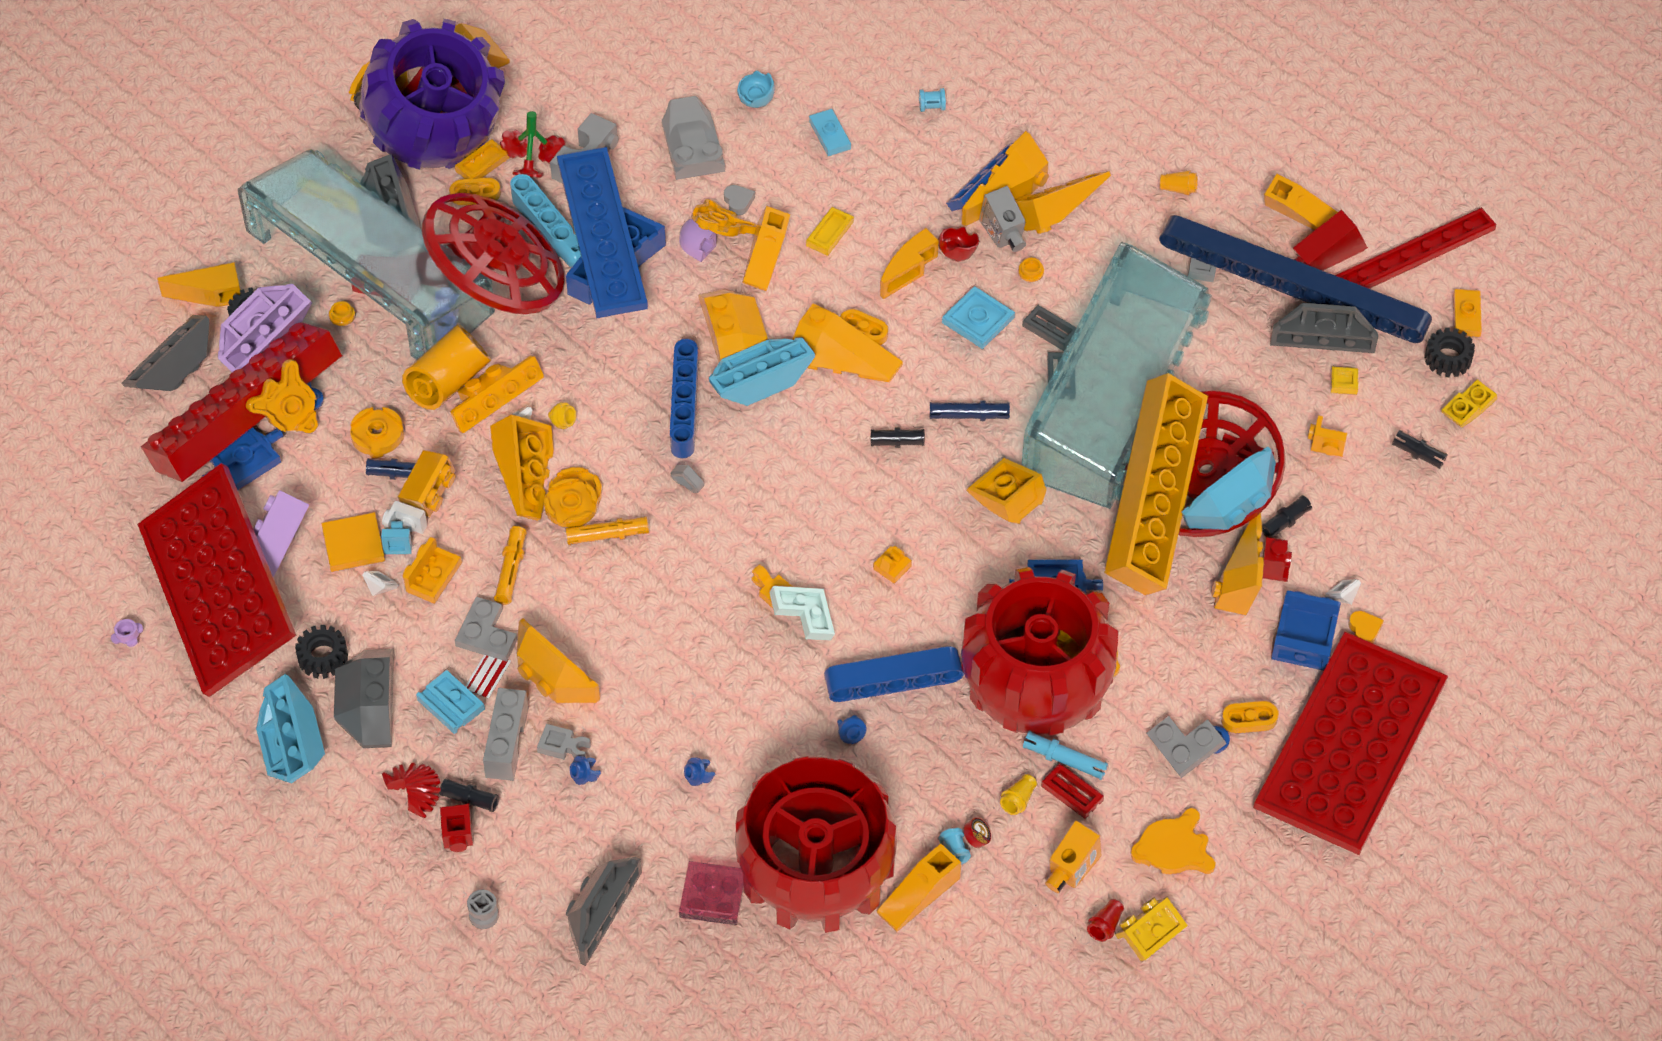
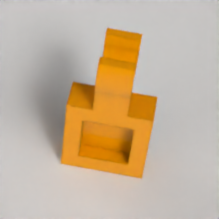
[751,564,793,608]

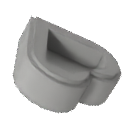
[724,185,755,215]
[671,465,704,493]

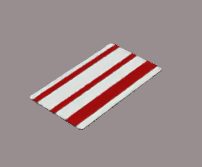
[465,655,511,698]

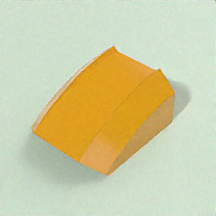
[966,458,1047,524]

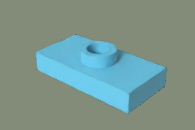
[809,109,851,156]

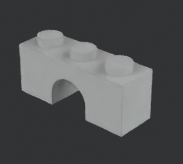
[550,113,619,184]
[483,688,529,781]

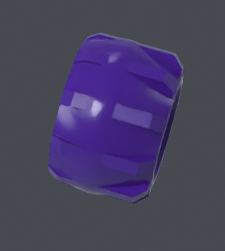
[359,18,505,170]

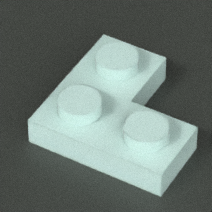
[769,586,835,640]

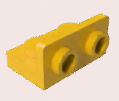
[1115,897,1188,961]

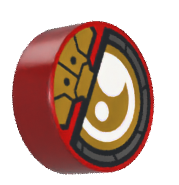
[964,818,991,848]

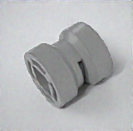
[467,890,499,929]

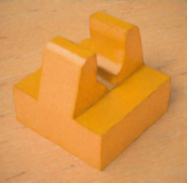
[873,546,912,584]

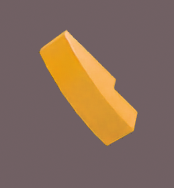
[880,228,939,299]

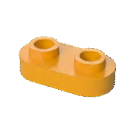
[449,178,501,205]
[840,309,888,345]
[1221,701,1279,733]

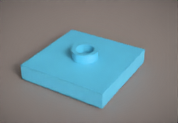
[942,286,1015,349]

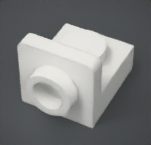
[382,501,427,534]

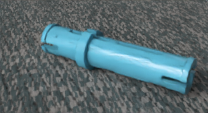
[1023,731,1108,780]

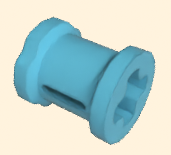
[919,88,946,112]
[938,828,971,865]

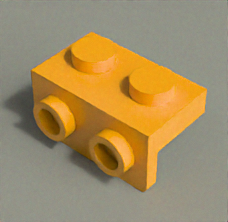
[403,537,462,604]

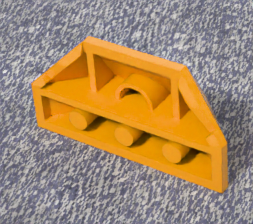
[698,289,768,362]
[517,618,600,703]

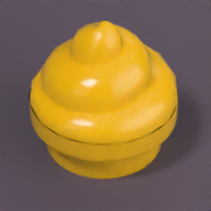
[548,402,576,429]

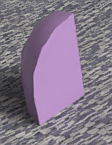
[679,219,717,262]

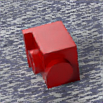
[1262,537,1292,582]
[440,804,473,852]

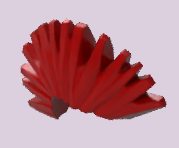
[382,763,441,818]

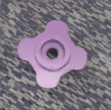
[111,619,143,647]

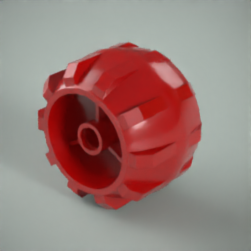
[961,567,1119,736]
[735,756,897,933]

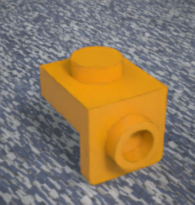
[1308,415,1347,457]

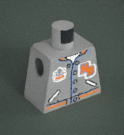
[979,186,1026,252]

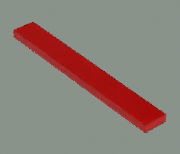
[1335,207,1497,289]

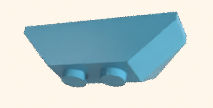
[709,338,815,406]
[1182,447,1276,530]
[256,674,325,783]

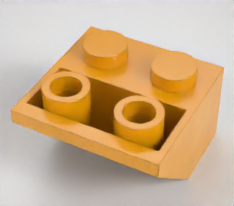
[398,450,456,518]

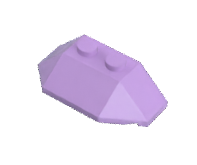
[218,284,312,372]

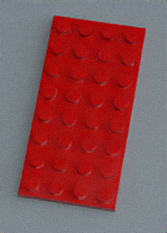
[137,463,297,697]
[1253,632,1448,855]

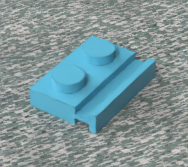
[416,670,485,734]

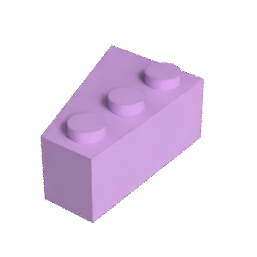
[253,490,309,577]

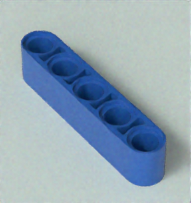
[670,339,699,459]
[824,646,964,702]

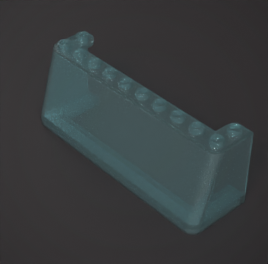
[238,149,495,360]
[1022,241,1212,509]

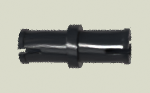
[871,427,925,448]
[1392,430,1448,469]
[1262,495,1312,538]
[439,778,499,812]

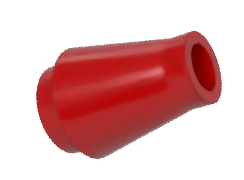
[1087,899,1124,942]

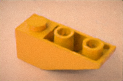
[1264,174,1337,230]
[742,206,790,291]
[157,262,240,307]
[877,844,961,932]

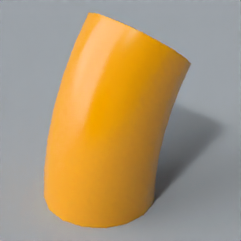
[402,323,491,410]

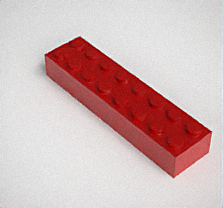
[141,322,342,482]

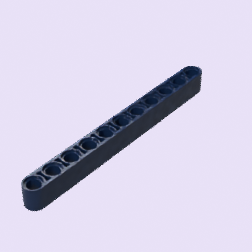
[1159,215,1432,343]

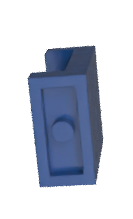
[1271,591,1341,671]

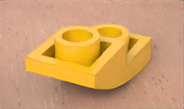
[1441,379,1497,428]

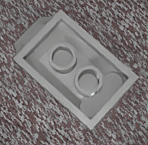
[662,96,725,180]

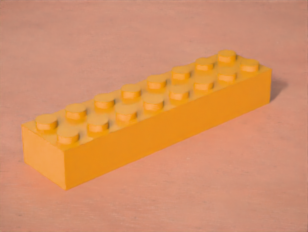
[1104,373,1208,595]

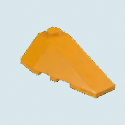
[961,131,1049,226]
[1015,171,1111,234]
[792,303,903,383]
[490,414,554,521]
[1211,513,1264,615]

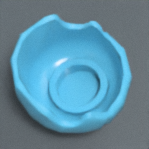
[737,70,775,108]

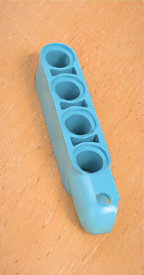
[510,174,581,268]

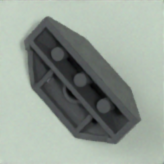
[355,154,421,255]
[1270,303,1378,353]
[122,315,210,391]
[334,649,394,748]
[566,857,642,966]

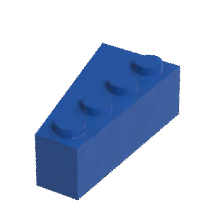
[566,207,666,305]

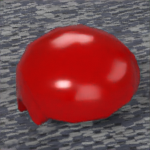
[938,227,980,262]

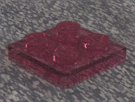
[679,861,744,925]

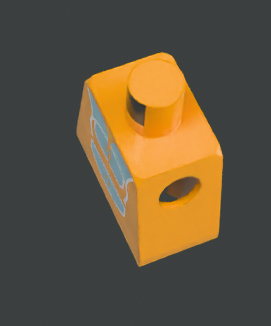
[1045,821,1102,893]

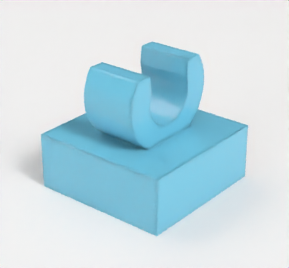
[381,521,412,554]

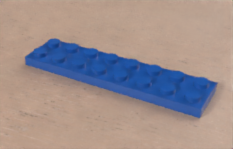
[557,147,648,319]

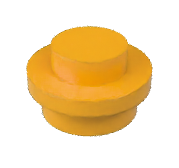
[1018,257,1044,282]
[329,301,355,326]

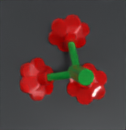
[500,111,566,178]

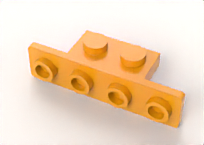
[450,355,544,433]

